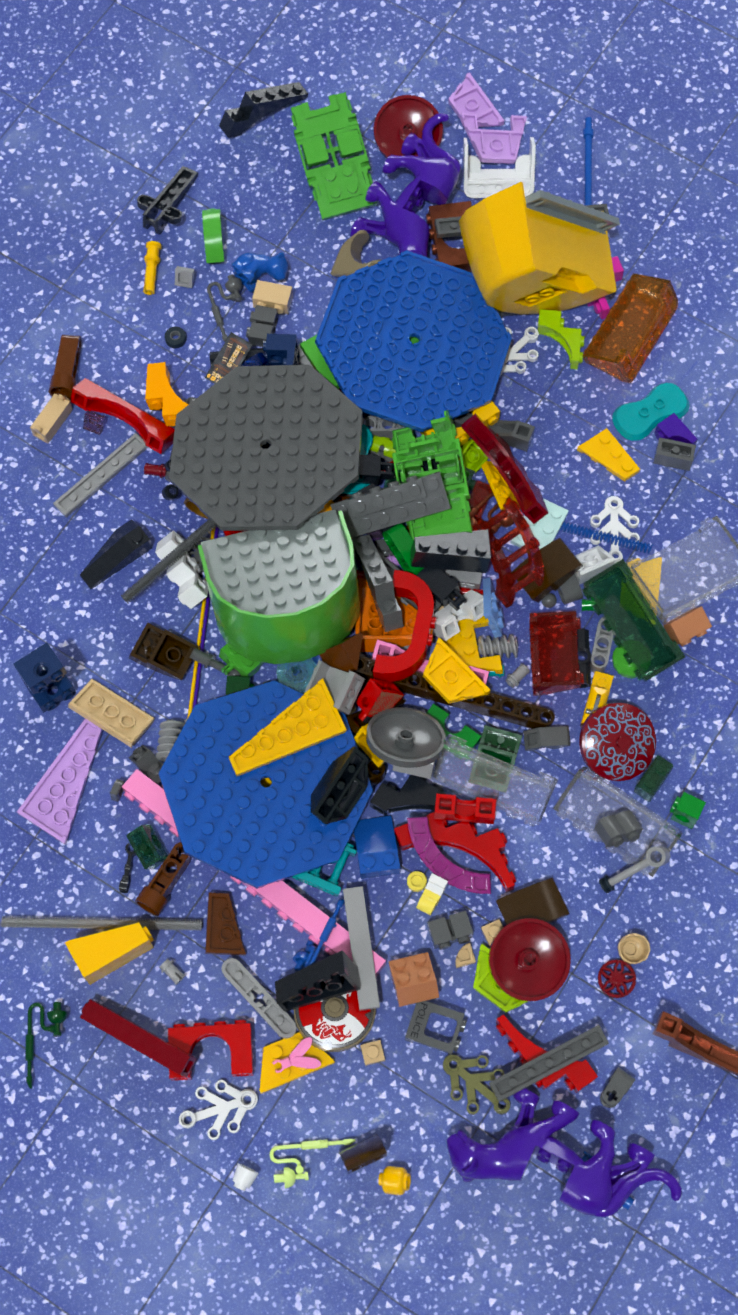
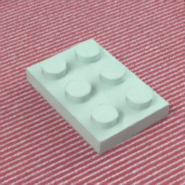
[510,499,569,554]

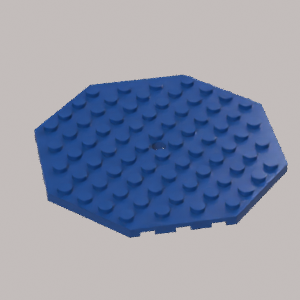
[315,250,512,432]
[159,680,373,889]

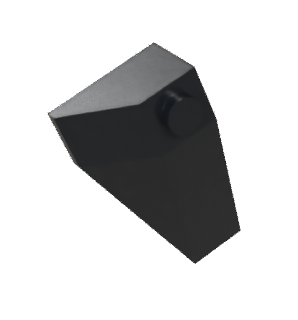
[80,520,152,590]

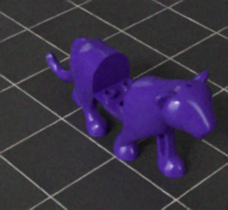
[350,113,461,257]
[446,1088,682,1218]

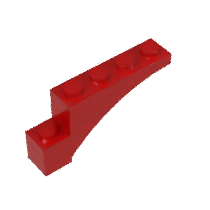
[495,1014,598,1093]

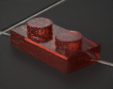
[468,480,493,521]

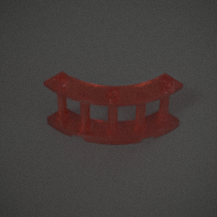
[472,497,544,608]

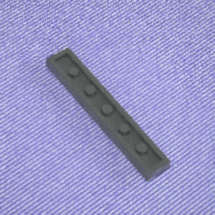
[489,1025,609,1102]

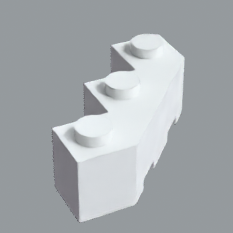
[155,530,208,609]

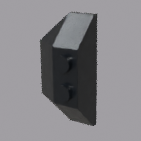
[311,747,369,824]

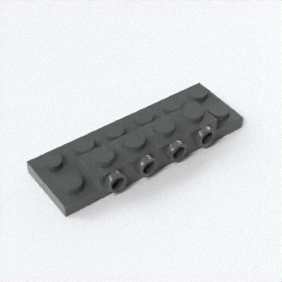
[330,471,451,538]

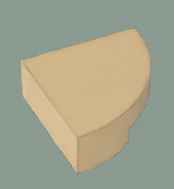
[455,943,476,969]

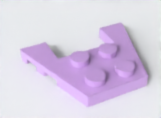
[460,113,527,164]

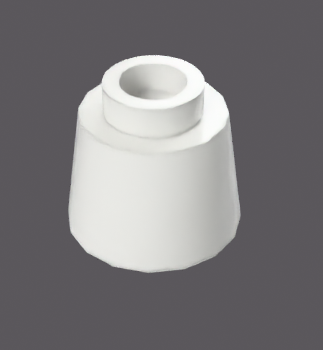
[233,1163,259,1191]

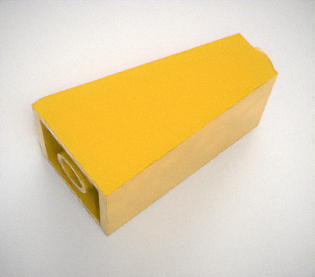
[65,923,154,985]

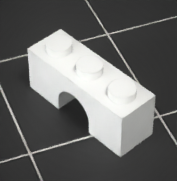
[433,590,484,641]

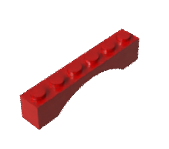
[70,378,175,454]

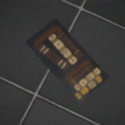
[205,332,252,384]

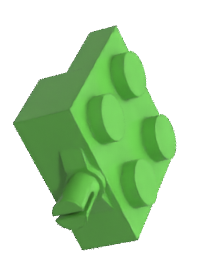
[219,644,264,678]

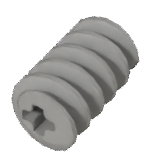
[478,634,518,659]
[156,720,185,762]

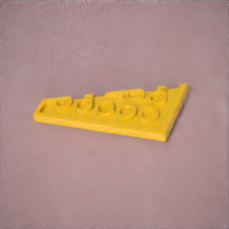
[229,678,347,777]

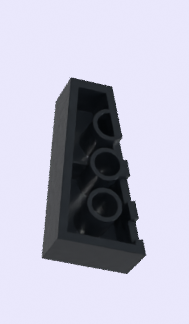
[275,950,360,1012]

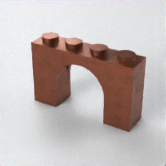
[426,201,472,272]

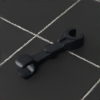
[119,843,139,893]

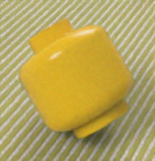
[378,1166,411,1195]

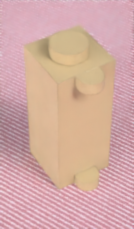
[30,393,73,444]

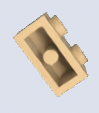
[252,280,293,314]

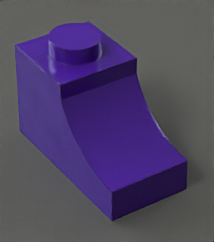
[655,413,698,445]

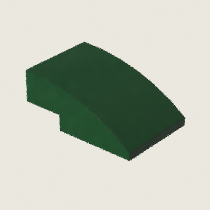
[469,725,522,792]

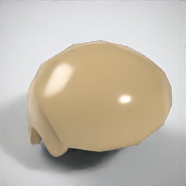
[617,933,651,964]

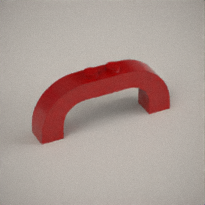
[373,570,437,682]

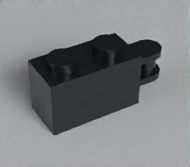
[355,454,395,485]
[416,568,467,611]

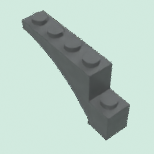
[352,534,404,632]

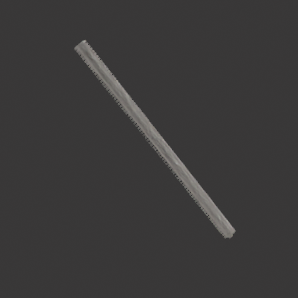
[1,916,203,931]

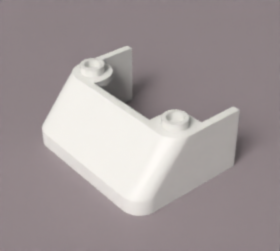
[463,137,536,198]

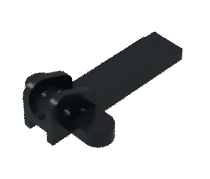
[137,166,198,235]

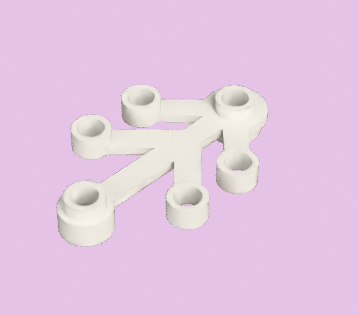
[500,327,539,376]
[590,496,640,566]
[179,1080,258,1140]

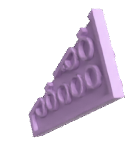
[17,719,103,845]

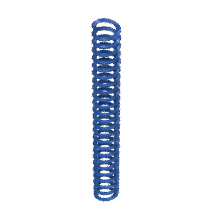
[560,521,654,554]

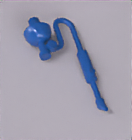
[293,899,345,972]

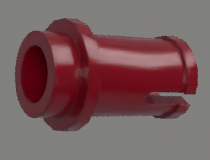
[144,463,167,478]

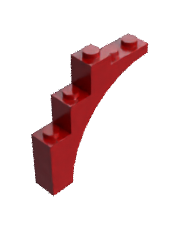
[394,812,516,892]

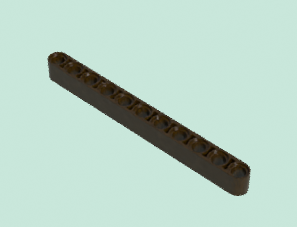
[352,656,555,729]

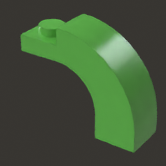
[202,208,224,263]

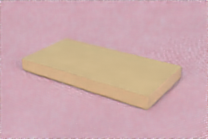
[68,679,154,748]

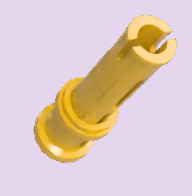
[143,241,162,295]

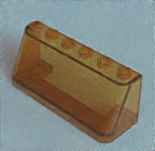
[582,273,678,383]

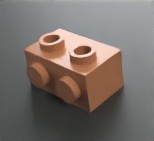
[663,606,712,646]

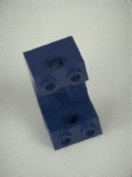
[263,333,300,366]
[13,642,76,713]

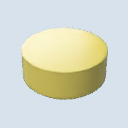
[407,871,427,892]

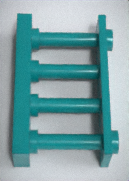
[291,843,357,897]

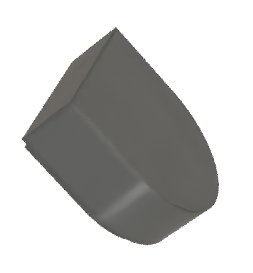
[110,779,125,802]

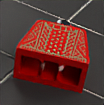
[357,678,404,723]

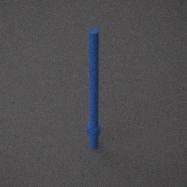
[583,117,594,205]

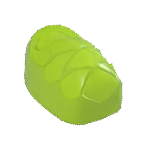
[458,439,488,475]

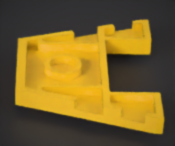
[438,616,503,674]

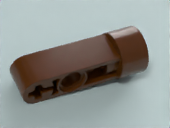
[49,335,82,400]
[135,842,192,916]

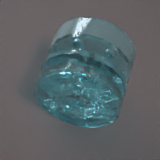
[276,658,316,694]

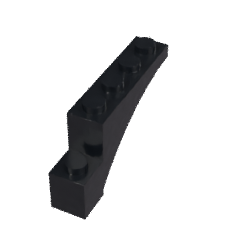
[219,82,308,138]
[370,775,475,824]

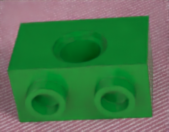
[669,792,706,829]

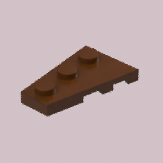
[205,893,246,956]

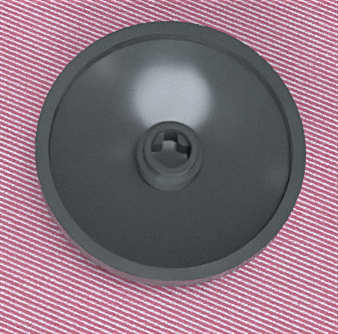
[366,707,446,768]

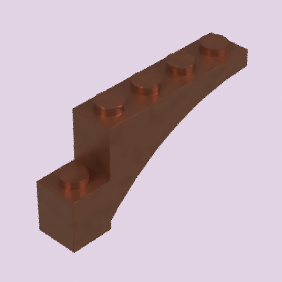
[653,1011,738,1076]

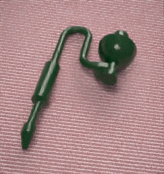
[25,1002,68,1089]

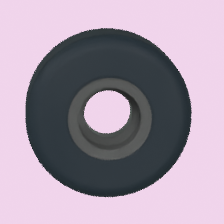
[165,326,187,348]

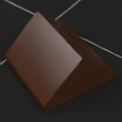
[320,633,363,672]

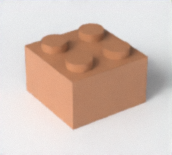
[388,952,439,1007]

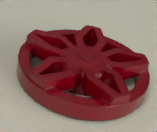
[597,960,636,998]

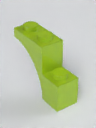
[537,309,585,370]

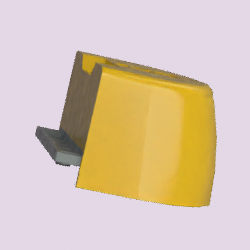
[459,182,620,315]

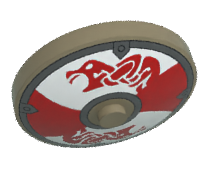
[294,991,376,1052]

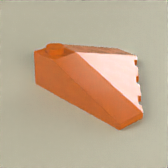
[355,578,433,652]

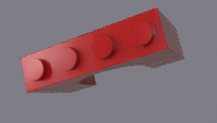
[168,1020,254,1081]

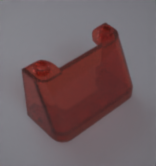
[529,611,584,696]

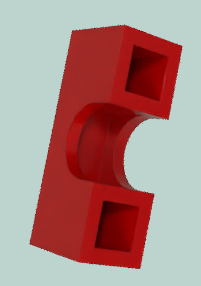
[434,793,496,824]

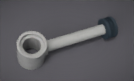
[599,846,670,893]

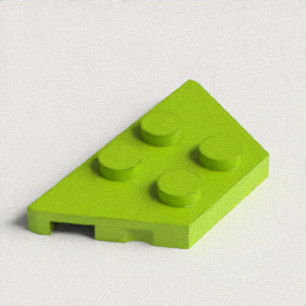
[473,944,529,1013]

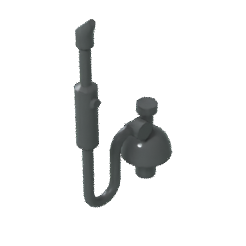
[207,274,242,342]

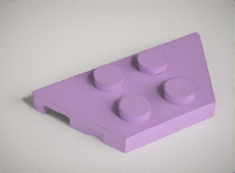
[448,72,504,127]

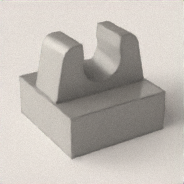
[175,266,194,288]

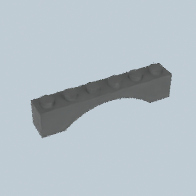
[452,411,535,452]

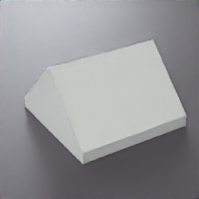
[575,545,615,585]

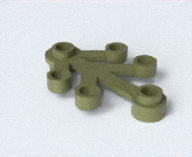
[443,1055,510,1115]

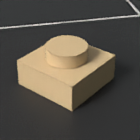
[481,919,503,947]
[360,1040,385,1066]

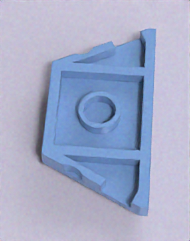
[483,577,505,638]

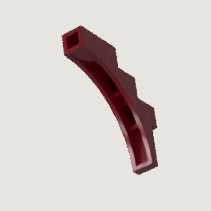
[461,413,549,524]

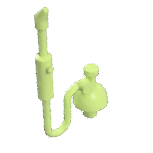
[269,1139,356,1189]

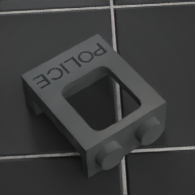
[405,1001,467,1055]

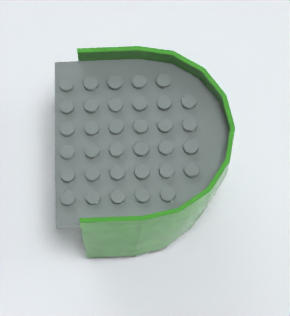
[198,510,360,664]

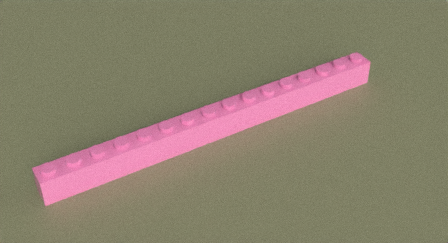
[122,769,386,976]

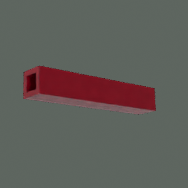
[80,999,197,1077]

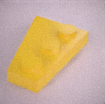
[577,428,640,482]
[481,461,521,510]

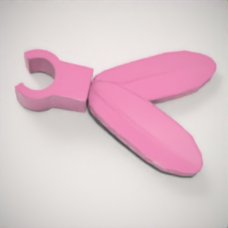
[272,1037,321,1073]

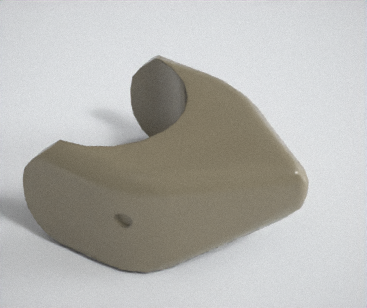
[330,230,381,277]

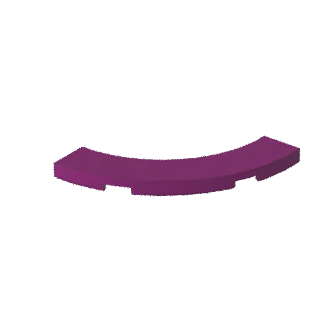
[407,817,491,894]

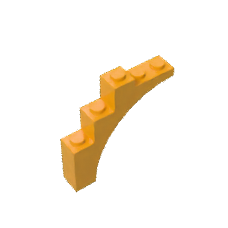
[145,362,188,426]

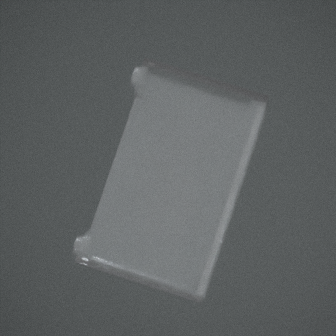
[624,516,738,624]

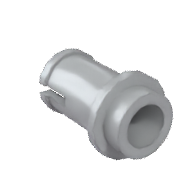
[505,664,530,688]
[160,959,185,985]

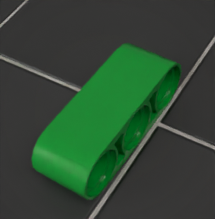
[383,523,423,575]

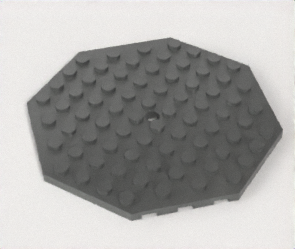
[169,365,363,531]

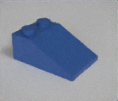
[354,816,400,879]

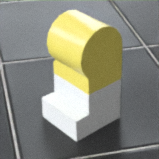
[416,873,448,916]

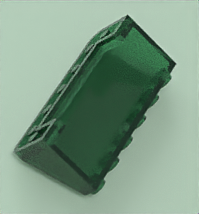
[582,559,685,682]

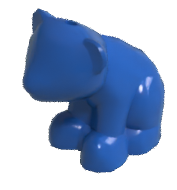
[231,252,288,293]

